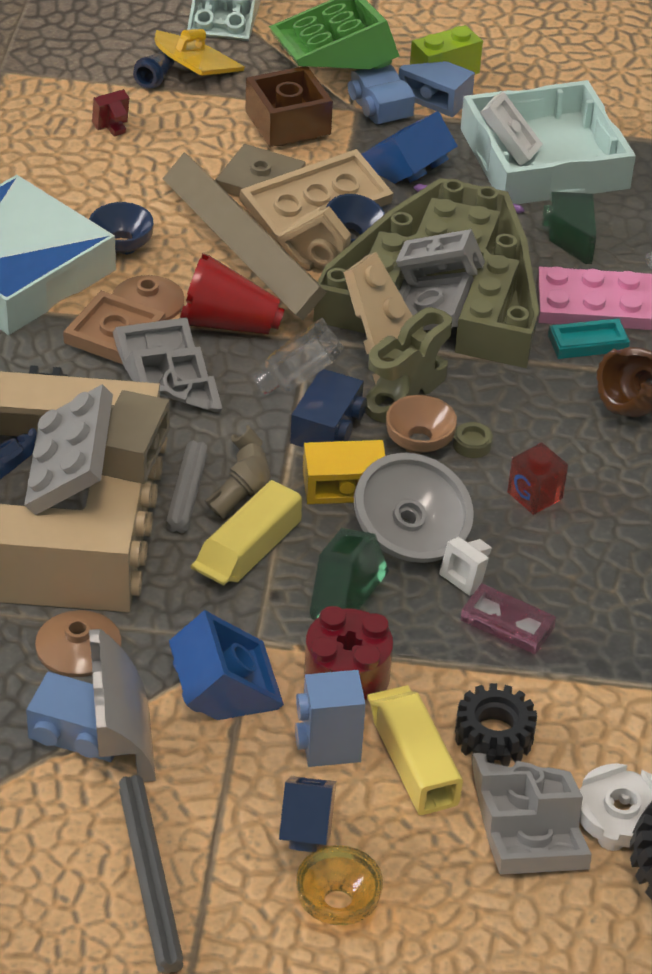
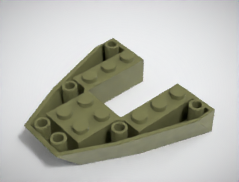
[313,178,539,368]

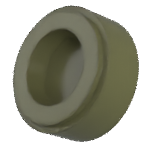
[453,422,493,458]

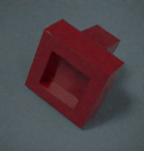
[92,89,130,137]

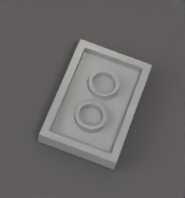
[24,384,113,515]

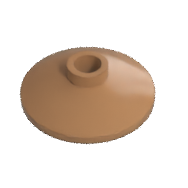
[112,275,184,320]
[35,610,121,677]

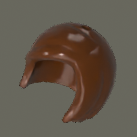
[596,347,652,417]

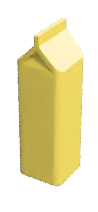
[191,480,302,586]
[367,685,463,815]

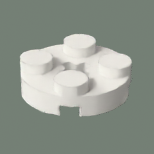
[579,763,652,851]

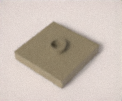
[215,144,306,196]

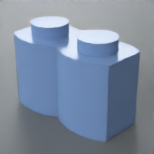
[348,65,415,124]

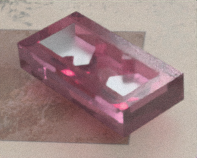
[461,583,556,654]

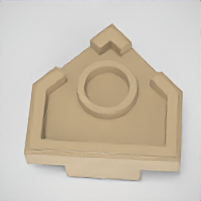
[276,205,351,270]

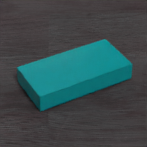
[548,318,630,359]

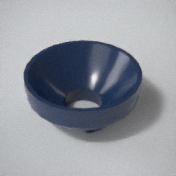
[326,194,385,244]
[89,202,154,255]

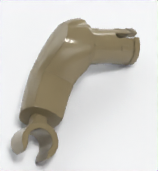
[205,425,271,519]

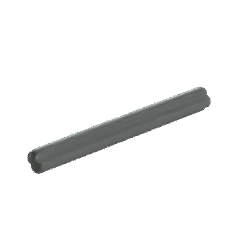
[119,775,183,974]

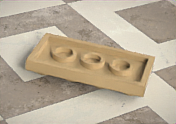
[239,149,394,244]

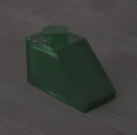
[542,191,596,264]

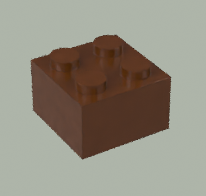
[245,66,333,147]

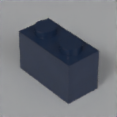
[290,368,367,448]
[279,776,337,852]

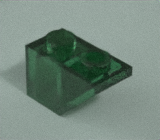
[310,528,389,620]

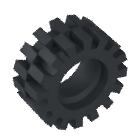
[455,683,537,766]

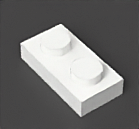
[480,91,543,166]

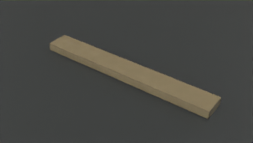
[162,152,327,320]

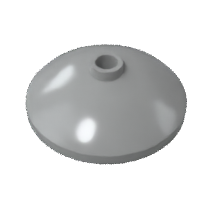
[354,453,474,563]

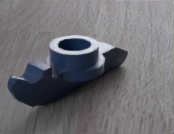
[0,428,37,480]

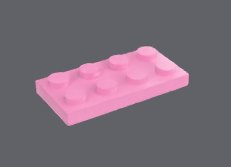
[537,266,652,330]

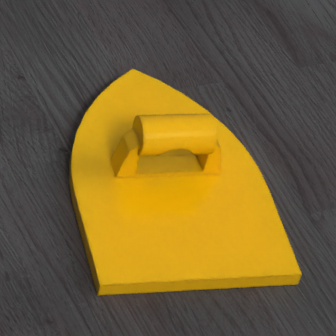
[154,29,245,76]

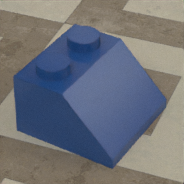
[361,111,458,184]
[169,610,284,720]

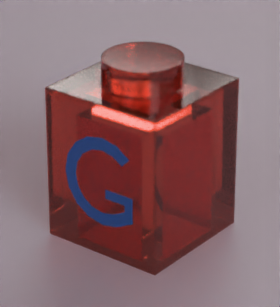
[507,442,568,515]

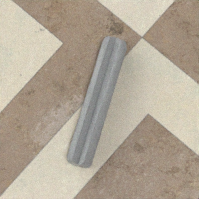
[167,440,207,534]

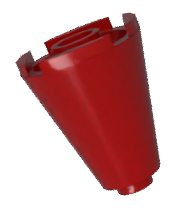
[180,253,285,335]

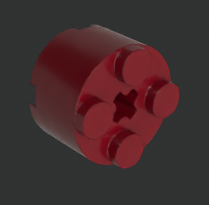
[304,606,393,700]

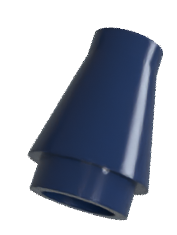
[133,51,174,88]

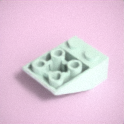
[187,0,260,41]

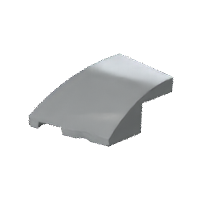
[113,318,222,412]
[89,629,156,782]
[472,753,592,875]

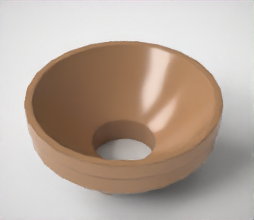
[386,395,457,454]

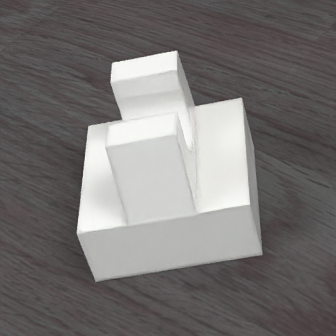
[439,536,492,596]

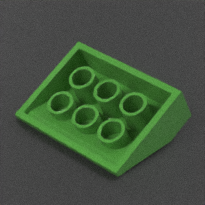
[269,0,399,69]

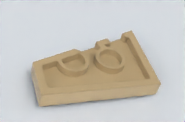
[344,252,413,384]

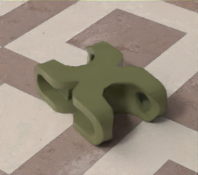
[365,307,452,423]

